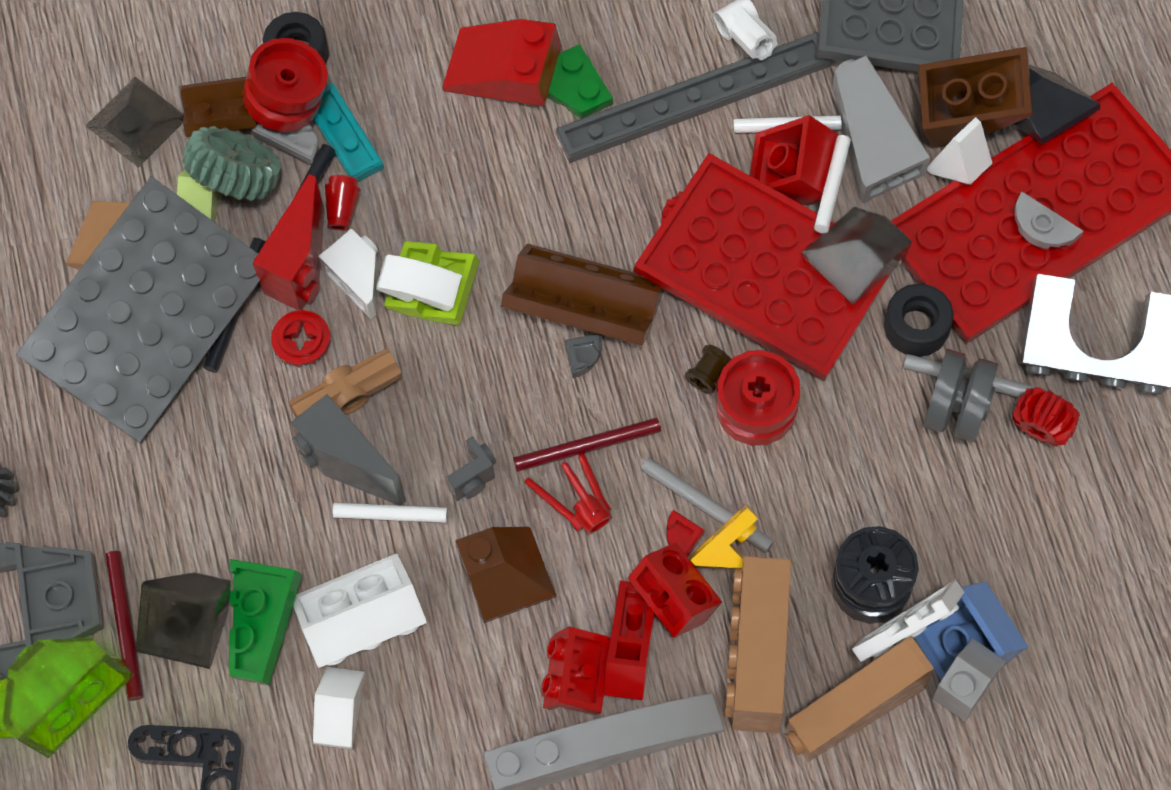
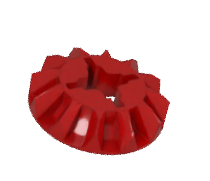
[271,310,331,368]

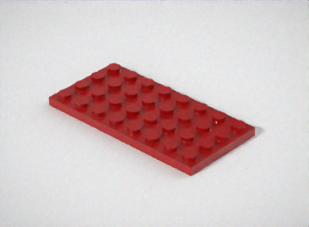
[879,82,1171,344]

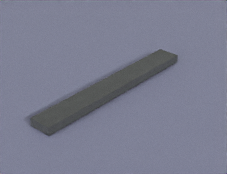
[556,32,831,163]

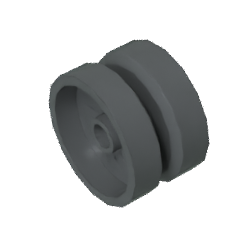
[923,349,998,442]

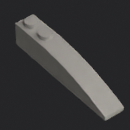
[484,693,724,790]

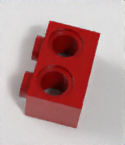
[628,542,722,638]

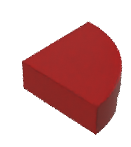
[667,510,705,557]

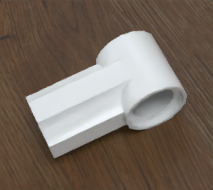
[713,0,778,60]

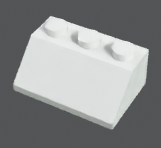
[293,553,427,668]

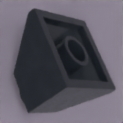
[1014,65,1100,144]

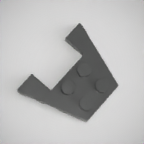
[0,542,103,683]

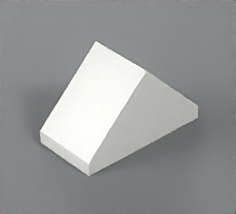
[927,117,992,185]
[313,667,366,749]

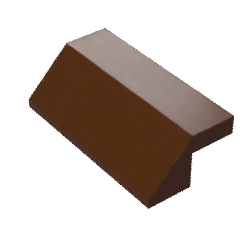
[501,244,664,346]

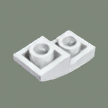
[376,255,462,312]

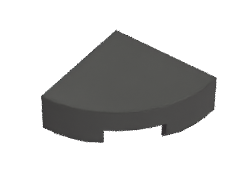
[565,334,602,378]

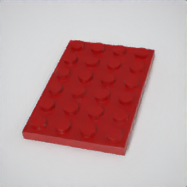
[634,153,899,381]

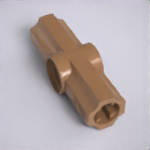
[288,348,402,418]

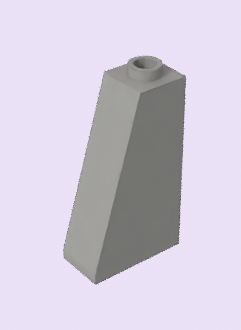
[832,56,930,203]

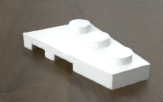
[852,579,965,662]

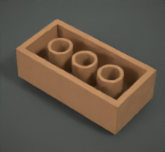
[725,556,791,733]

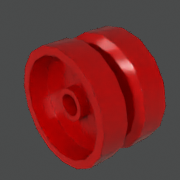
[242,38,328,132]
[716,350,800,446]

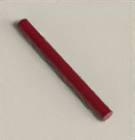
[513,417,661,472]
[105,551,143,701]

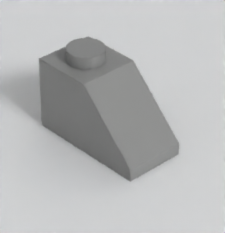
[933,638,1006,722]

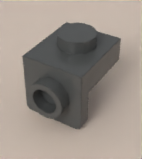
[446,436,496,501]

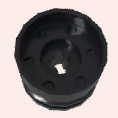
[831,526,919,624]

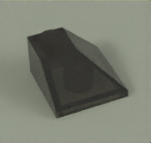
[86,77,184,168]
[802,207,912,305]
[136,572,231,669]

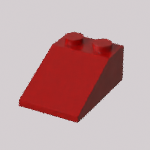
[442,19,562,107]
[253,174,325,310]

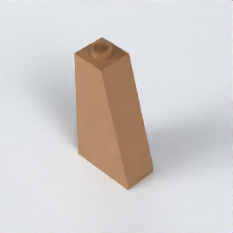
[785,636,934,762]

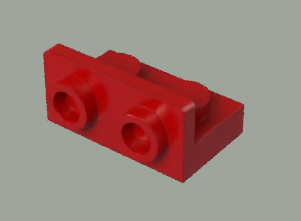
[541,626,611,715]

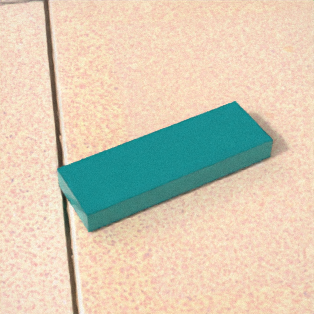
[313,82,385,182]

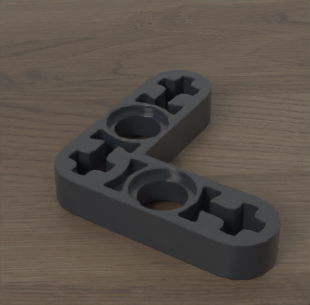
[128,725,244,790]

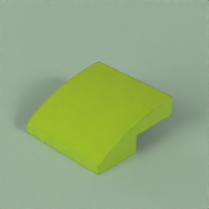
[384,241,480,325]

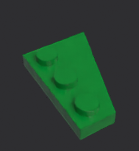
[229,559,302,686]

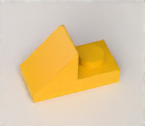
[690,503,758,568]

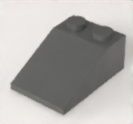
[291,394,406,506]

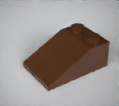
[919,47,1033,148]

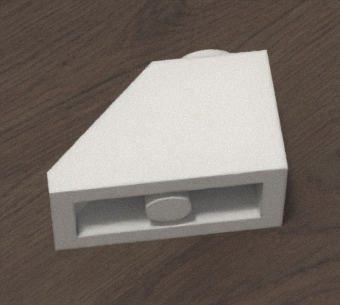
[318,229,379,319]

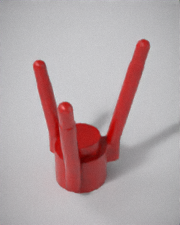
[525,454,612,534]

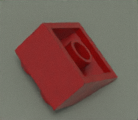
[750,115,838,205]

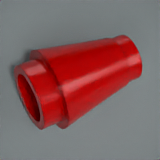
[325,175,361,231]

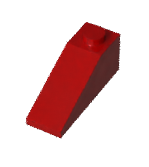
[604,580,655,700]

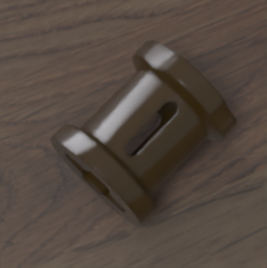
[685,345,731,394]

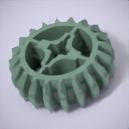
[182,126,282,200]

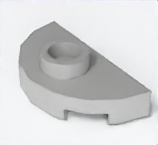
[252,123,319,164]
[1014,192,1083,249]

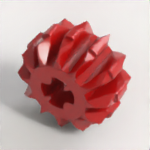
[1012,387,1080,446]

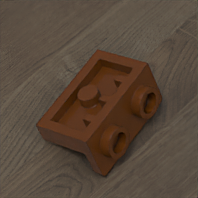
[181,77,257,137]

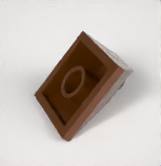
[455,527,556,623]

